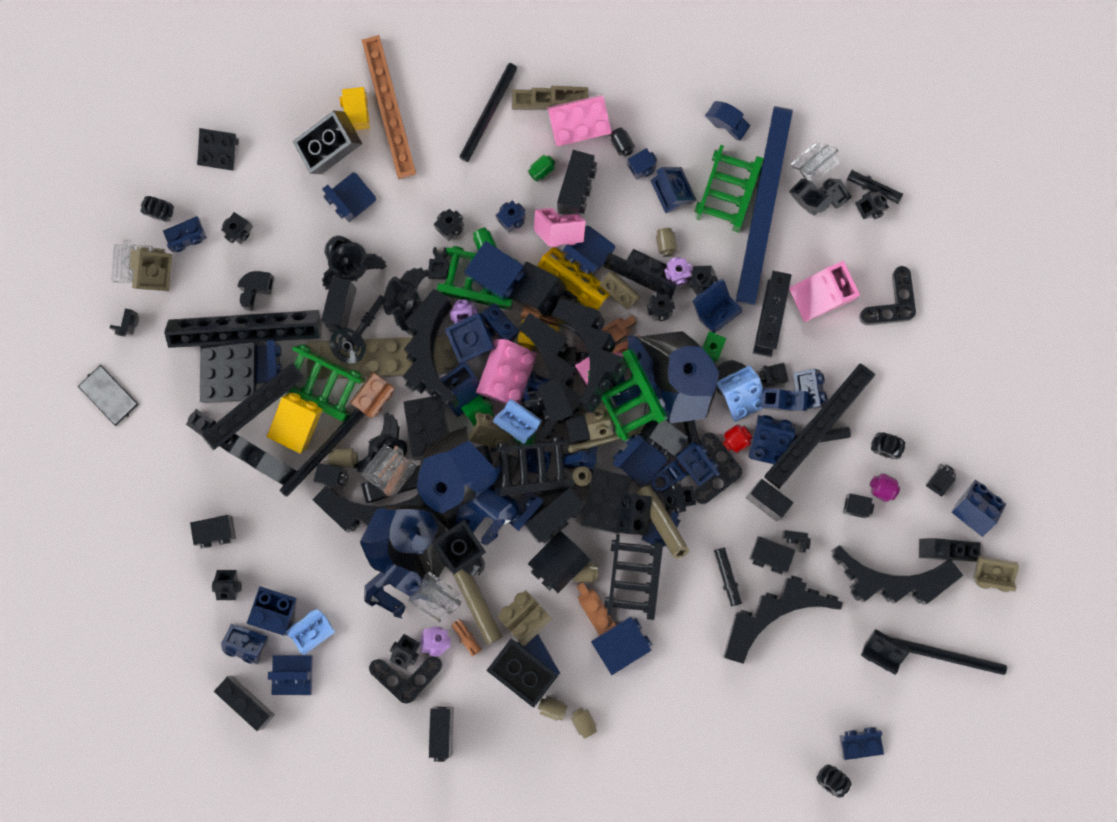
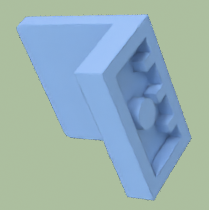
[717,365,763,422]

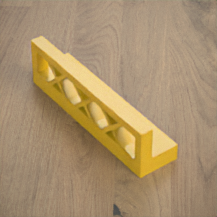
[537,247,611,311]

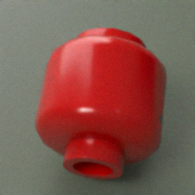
[723,424,753,453]

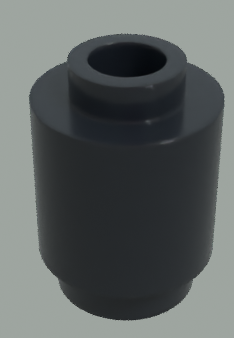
[610,127,635,157]

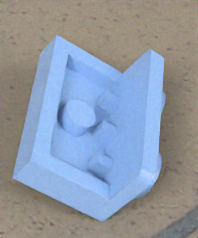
[493,399,542,444]
[286,609,335,655]

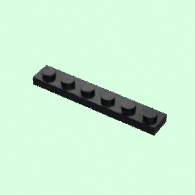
[200,363,304,450]

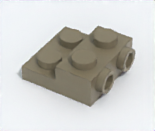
[129,246,172,291]
[498,590,552,646]

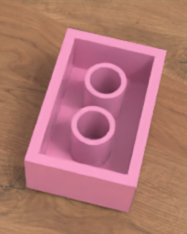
[547,95,612,146]
[476,339,537,405]

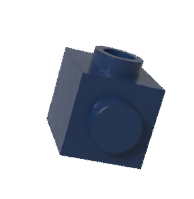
[627,148,657,180]

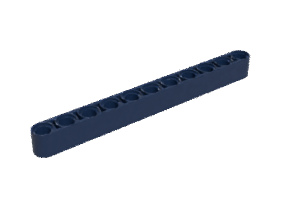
[736,106,793,305]

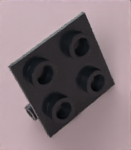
[197,128,239,171]

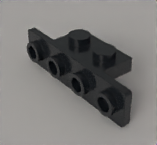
[604,249,677,299]

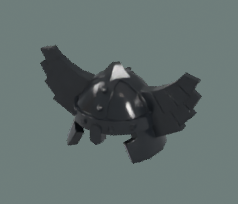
[322,242,387,290]
[383,267,428,334]
[354,411,408,475]

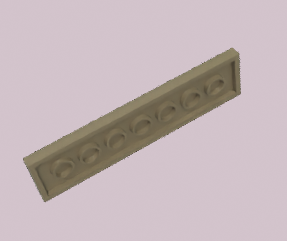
[307,335,459,380]

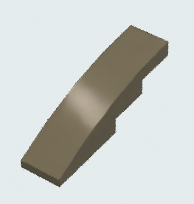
[511,86,588,110]

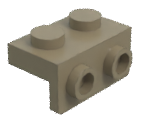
[600,272,642,310]
[468,412,512,448]
[973,556,1019,592]

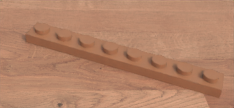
[362,35,417,179]

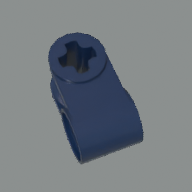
[522,371,550,406]
[651,459,688,493]

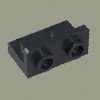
[861,629,910,675]

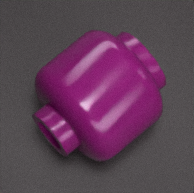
[869,473,900,502]

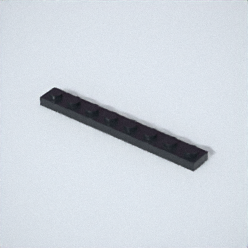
[764,363,876,490]

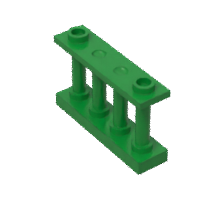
[694,144,764,233]
[437,246,521,311]
[286,344,366,421]
[588,349,668,441]

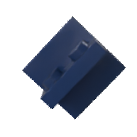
[650,167,697,213]
[445,313,495,364]
[268,655,313,695]

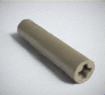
[637,486,689,559]
[453,570,503,645]

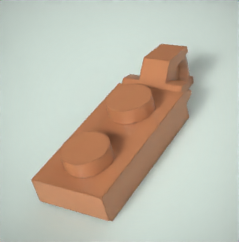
[602,315,637,343]
[576,582,616,636]

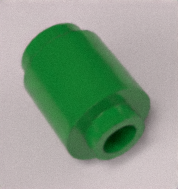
[527,155,556,182]
[473,227,497,251]

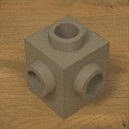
[585,409,615,440]

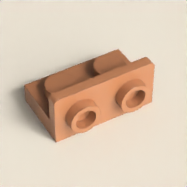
[350,372,395,418]

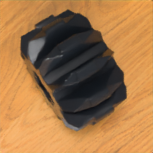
[140,196,174,222]
[871,432,906,459]
[816,764,852,798]

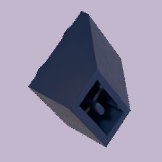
[440,362,486,418]
[951,479,1006,537]
[246,586,297,636]

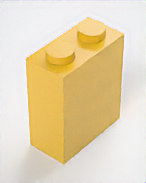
[267,393,323,454]

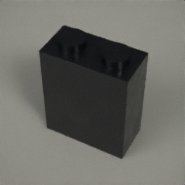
[510,261,567,318]
[321,276,357,333]
[746,479,794,521]
[528,531,591,593]
[429,706,454,762]

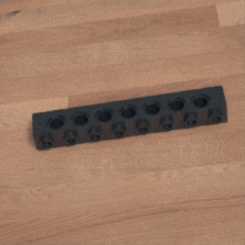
[164,310,322,348]

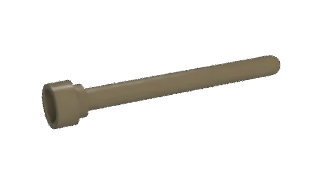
[568,424,645,453]

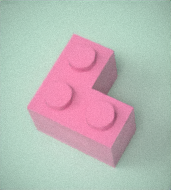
[534,208,586,247]

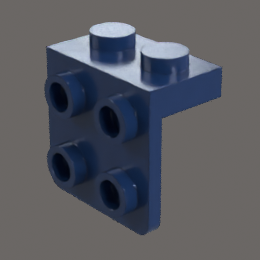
[322,172,377,223]
[563,225,615,276]
[693,279,743,333]
[257,340,283,384]
[748,415,795,465]
[612,434,667,487]

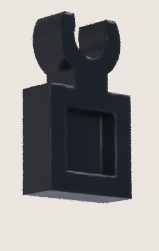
[428,247,449,280]

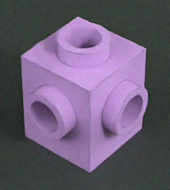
[664,257,693,286]
[450,300,478,324]
[420,627,451,656]

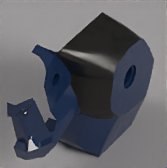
[611,331,719,423]
[417,426,519,545]
[360,505,446,619]

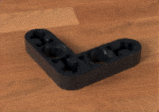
[859,266,916,325]
[694,433,742,504]
[369,656,443,704]

